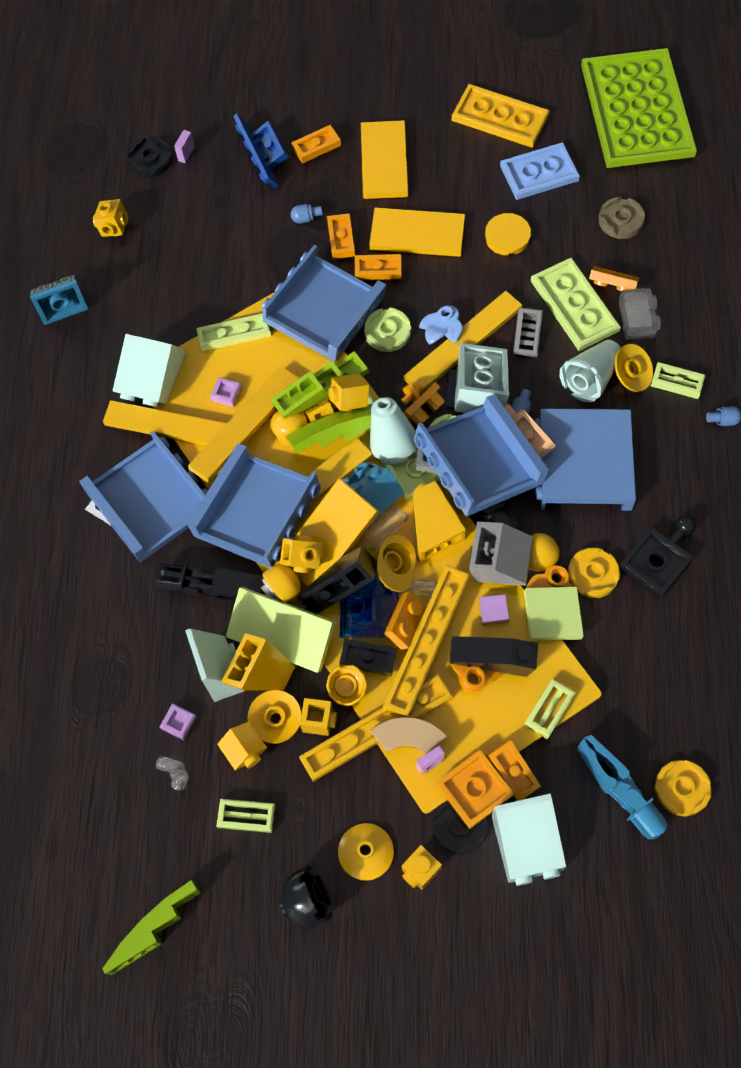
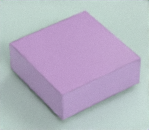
[174,130,195,163]
[210,377,242,408]
[479,595,509,625]
[160,703,197,740]
[416,746,445,775]

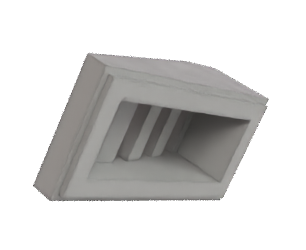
[513,307,543,357]

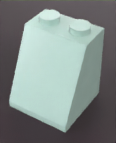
[113,334,186,407]
[492,794,566,886]

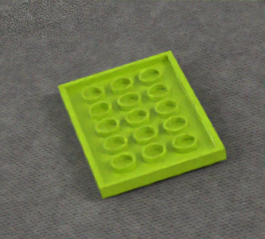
[581,48,697,168]

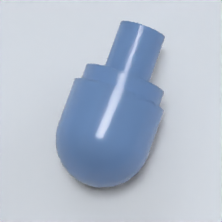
[291,204,322,224]
[511,389,531,414]
[706,406,741,426]

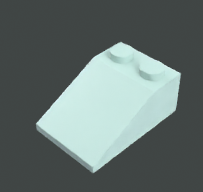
[455,343,509,413]
[185,628,244,702]

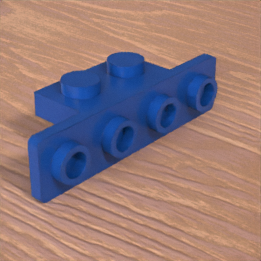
[233,113,289,188]

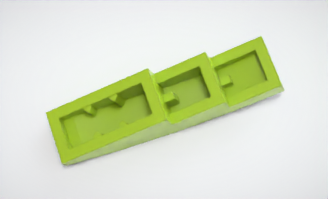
[270,351,369,419]
[285,404,373,454]
[102,880,201,975]

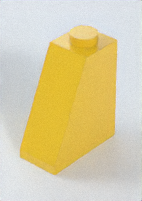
[413,481,466,563]
[221,633,295,691]

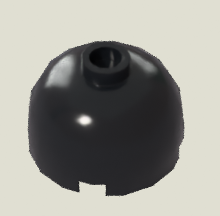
[279,866,332,927]

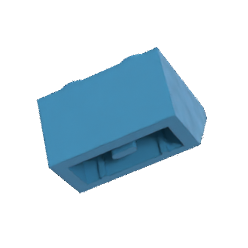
[342,462,405,519]

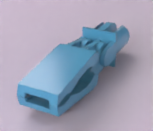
[577,735,667,840]

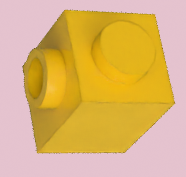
[328,373,369,411]
[300,698,337,736]
[217,722,267,770]
[401,845,442,890]

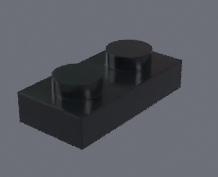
[339,639,397,676]

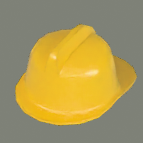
[375,534,416,592]

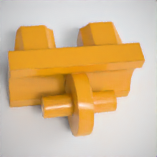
[401,382,445,426]

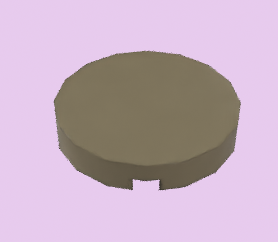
[598,197,645,239]

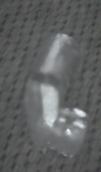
[156,755,189,790]

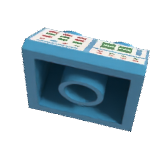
[30,275,88,325]

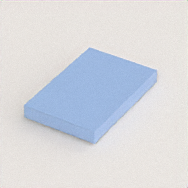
[500,142,580,200]

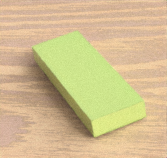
[196,313,271,352]

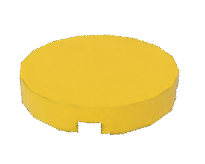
[485,213,531,255]
[567,548,620,598]
[654,760,711,817]

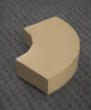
[369,717,447,754]

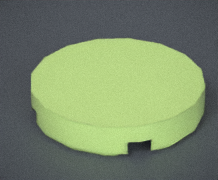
[364,308,411,352]

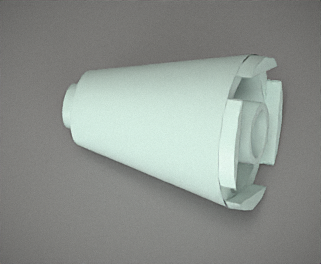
[560,340,620,402]
[370,397,418,465]

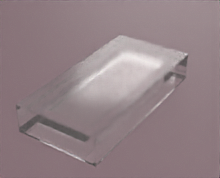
[359,503,409,552]

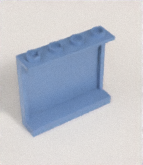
[262,245,386,362]
[414,394,549,517]
[534,409,636,511]
[79,431,208,563]
[187,443,321,568]

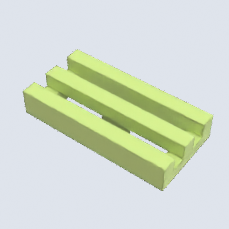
[651,362,705,399]
[524,679,576,740]
[217,799,276,833]

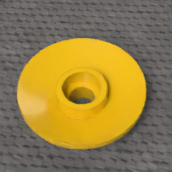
[615,344,653,392]
[248,690,302,744]
[338,823,394,881]

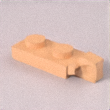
[504,404,556,459]

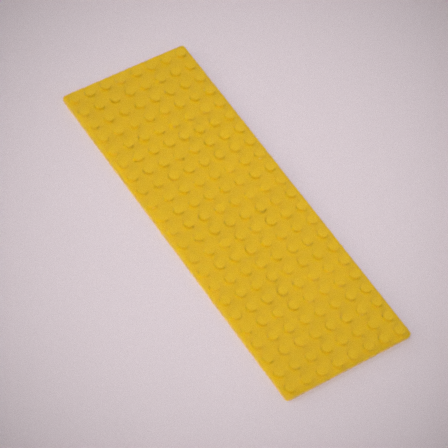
[152,292,601,814]

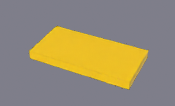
[452,84,550,148]
[361,121,408,199]
[370,208,465,257]
[279,479,380,586]

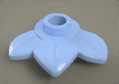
[419,305,463,345]

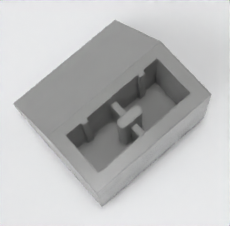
[469,522,533,586]

